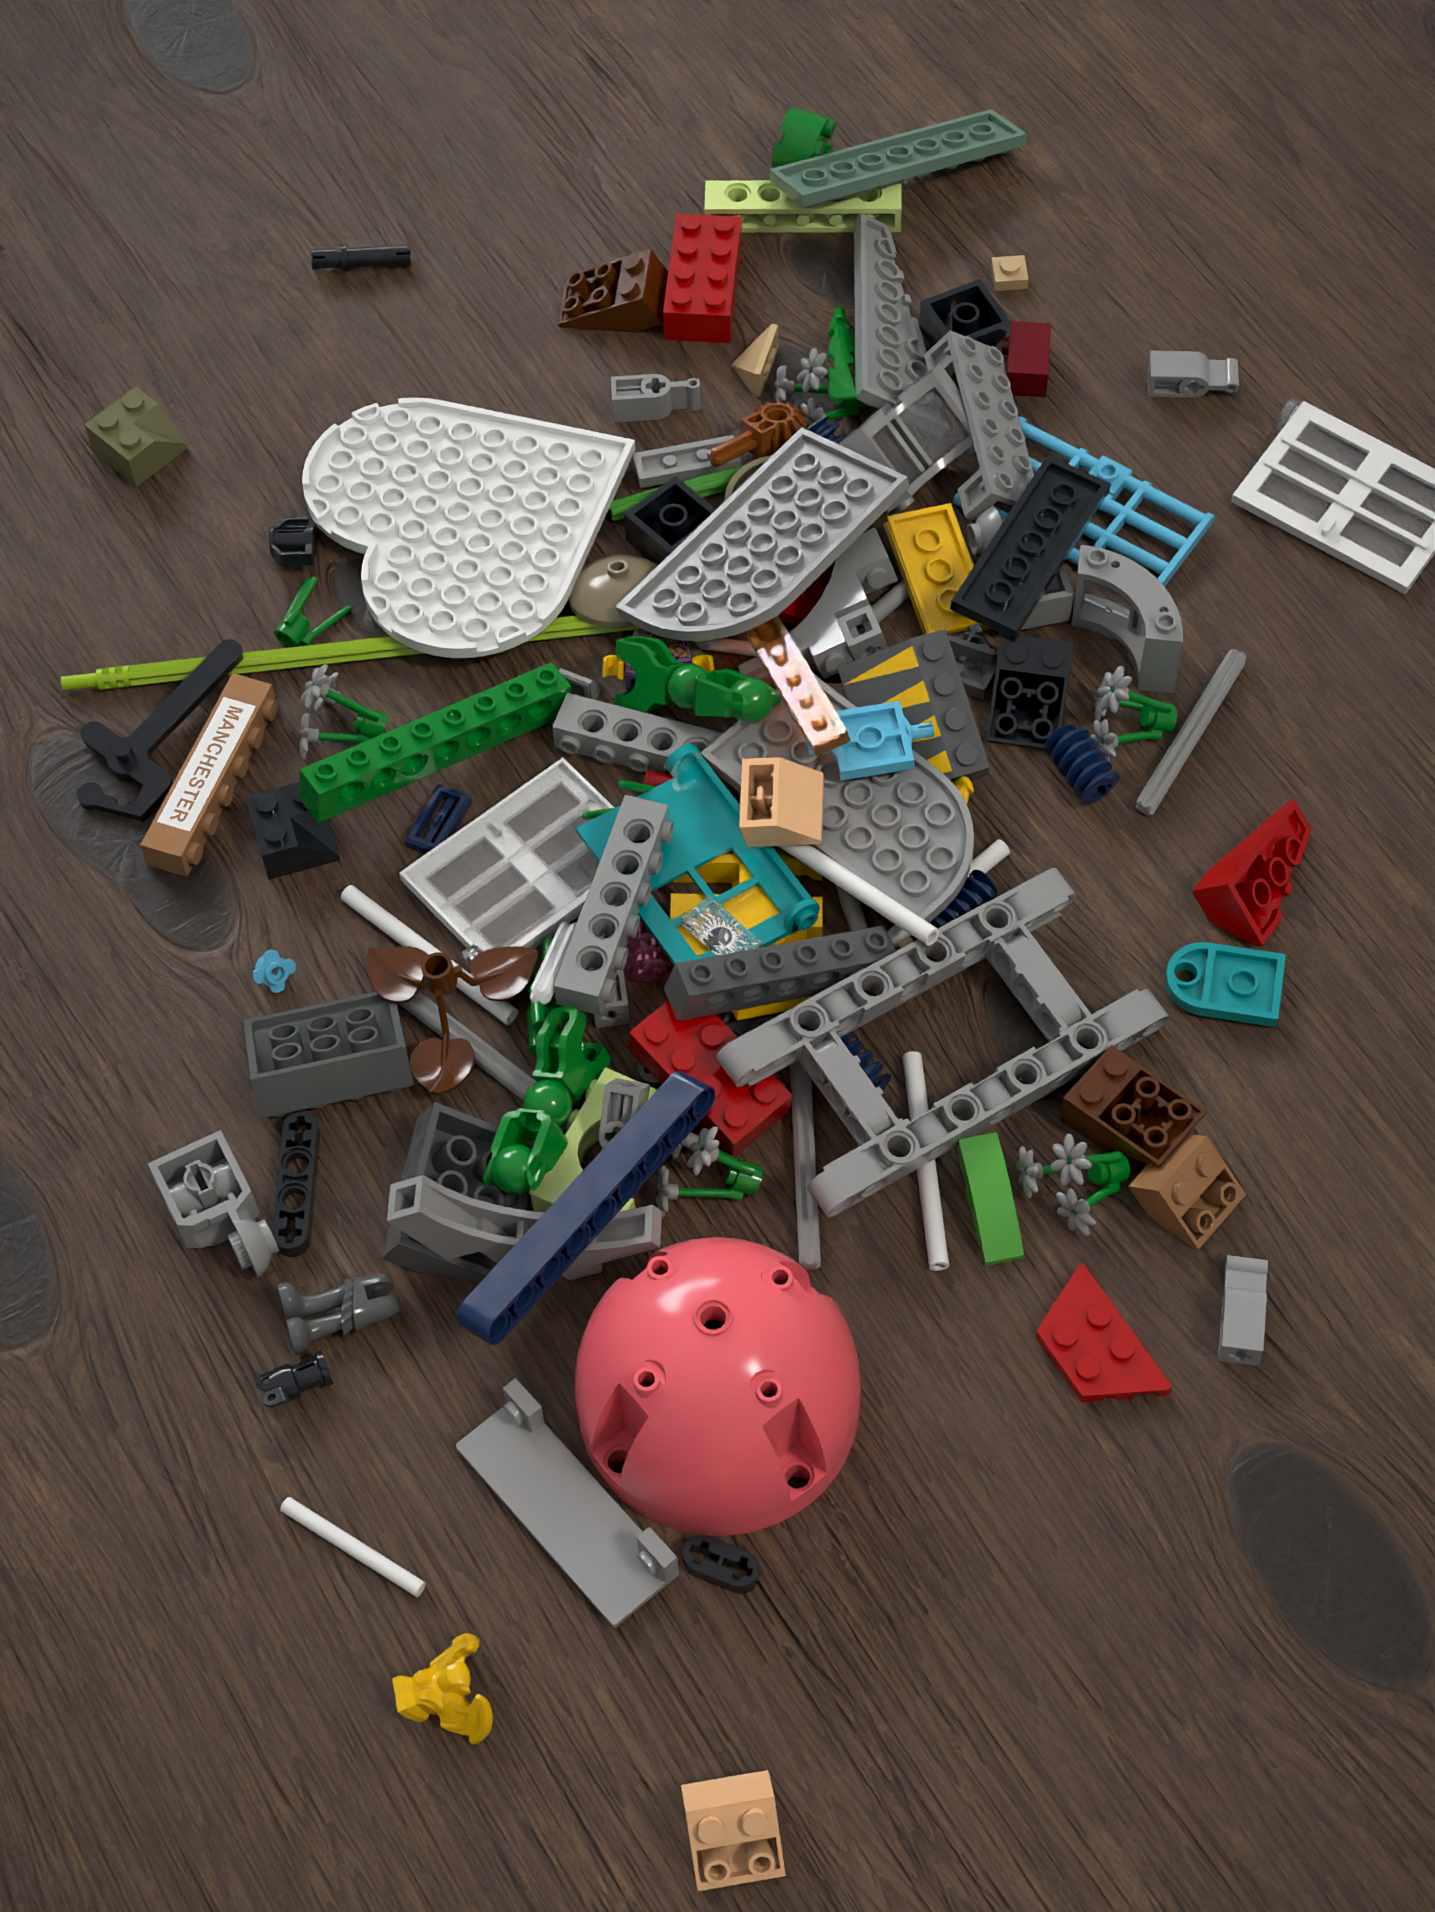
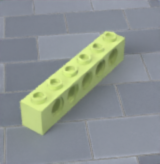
[704,180,902,233]

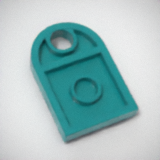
[1165,942,1286,1027]

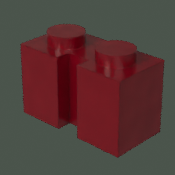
[1002,321,1051,397]

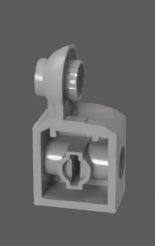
[967,506,1075,630]
[147,1130,279,1278]

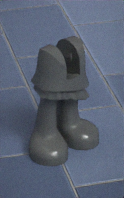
[277,1274,400,1355]

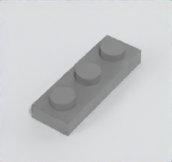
[633,435,741,488]

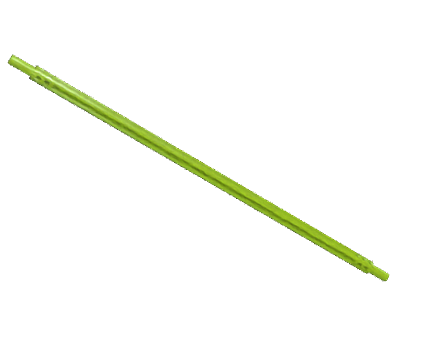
[61,615,640,691]

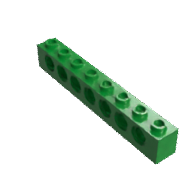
[299,662,571,823]

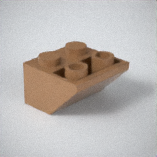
[1128,1134,1246,1249]

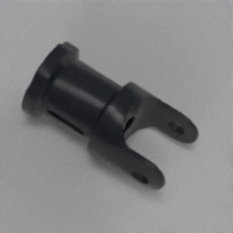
[256,1351,333,1407]

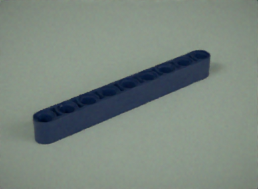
[456,1070,715,1345]

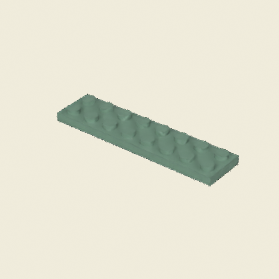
[770,109,1027,208]

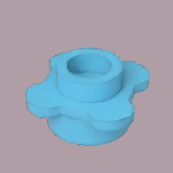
[252,949,296,993]

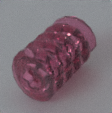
[619,903,671,983]

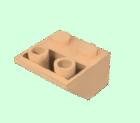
[739,757,824,847]
[681,1770,786,1891]

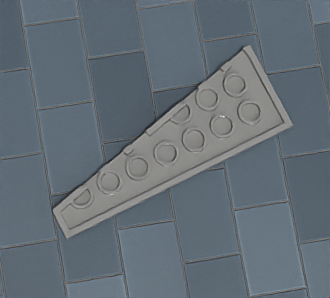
[854,213,949,437]

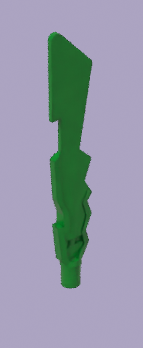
[827,307,857,400]

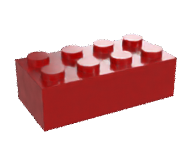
[663,214,743,343]
[628,1000,793,1157]

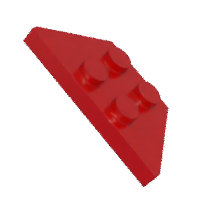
[1035,1263,1172,1402]

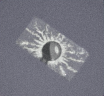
[681,896,763,956]

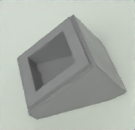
[559,668,603,700]

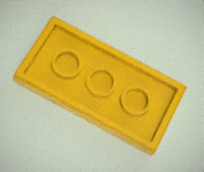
[883,503,992,635]

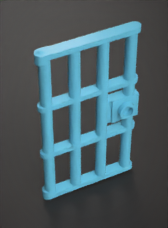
[953,416,1215,587]

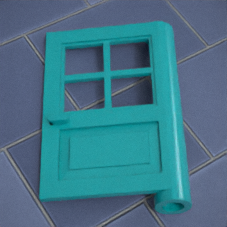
[576,744,820,966]

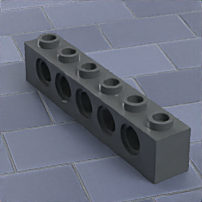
[664,925,896,1021]

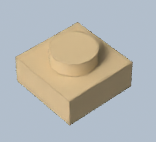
[991,255,1029,291]

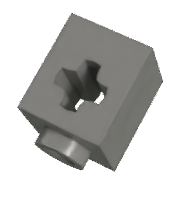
[837,604,888,661]

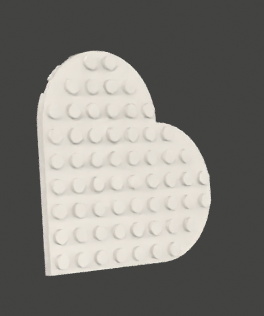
[302,398,635,658]

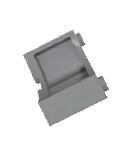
[839,363,975,513]
[1071,545,1183,694]

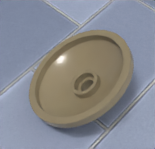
[567,555,658,628]

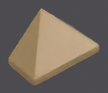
[731,324,778,397]

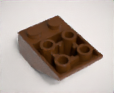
[557,249,668,333]
[1061,1045,1207,1168]

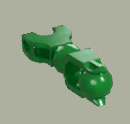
[614,636,781,724]
[483,1006,611,1195]

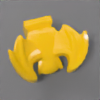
[392,1633,493,1744]

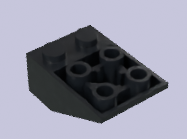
[986,634,1074,749]

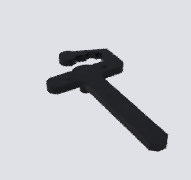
[77,639,244,821]

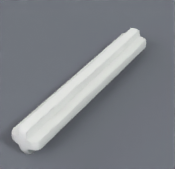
[530,920,576,1005]

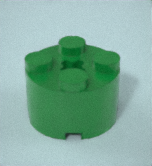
[772,107,837,168]

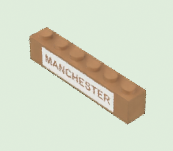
[140,673,278,877]

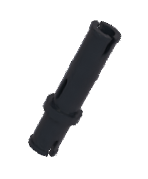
[311,244,411,271]

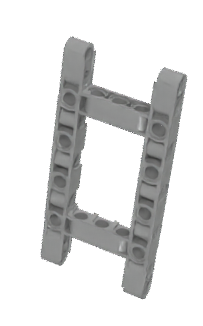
[716,868,1170,1218]

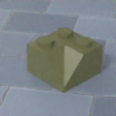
[84,386,188,487]

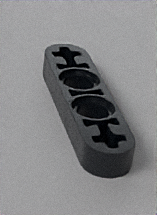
[272,1111,320,1257]

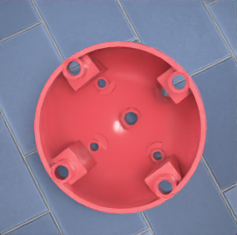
[574,1237,861,1536]

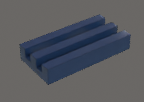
[405,784,472,854]

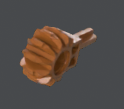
[707,400,806,467]

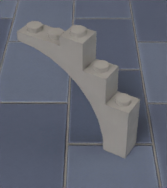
[738,527,898,689]
[387,1175,662,1280]

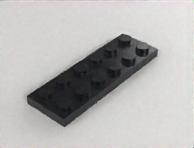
[950,455,1111,640]

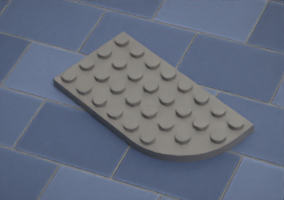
[615,427,910,641]
[701,667,974,923]

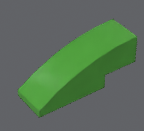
[957,1132,1024,1266]

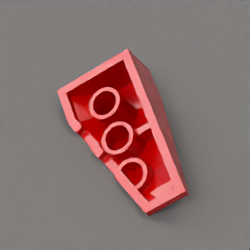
[1192,799,1312,947]

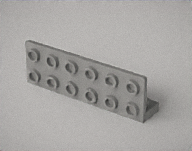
[924,330,1034,520]
[456,1378,679,1627]

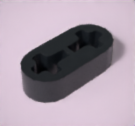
[682,1534,760,1594]

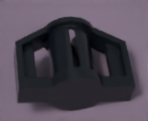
[269,517,318,566]

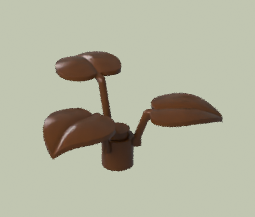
[367,946,538,1095]

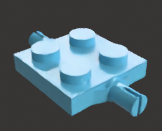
[806,701,934,781]

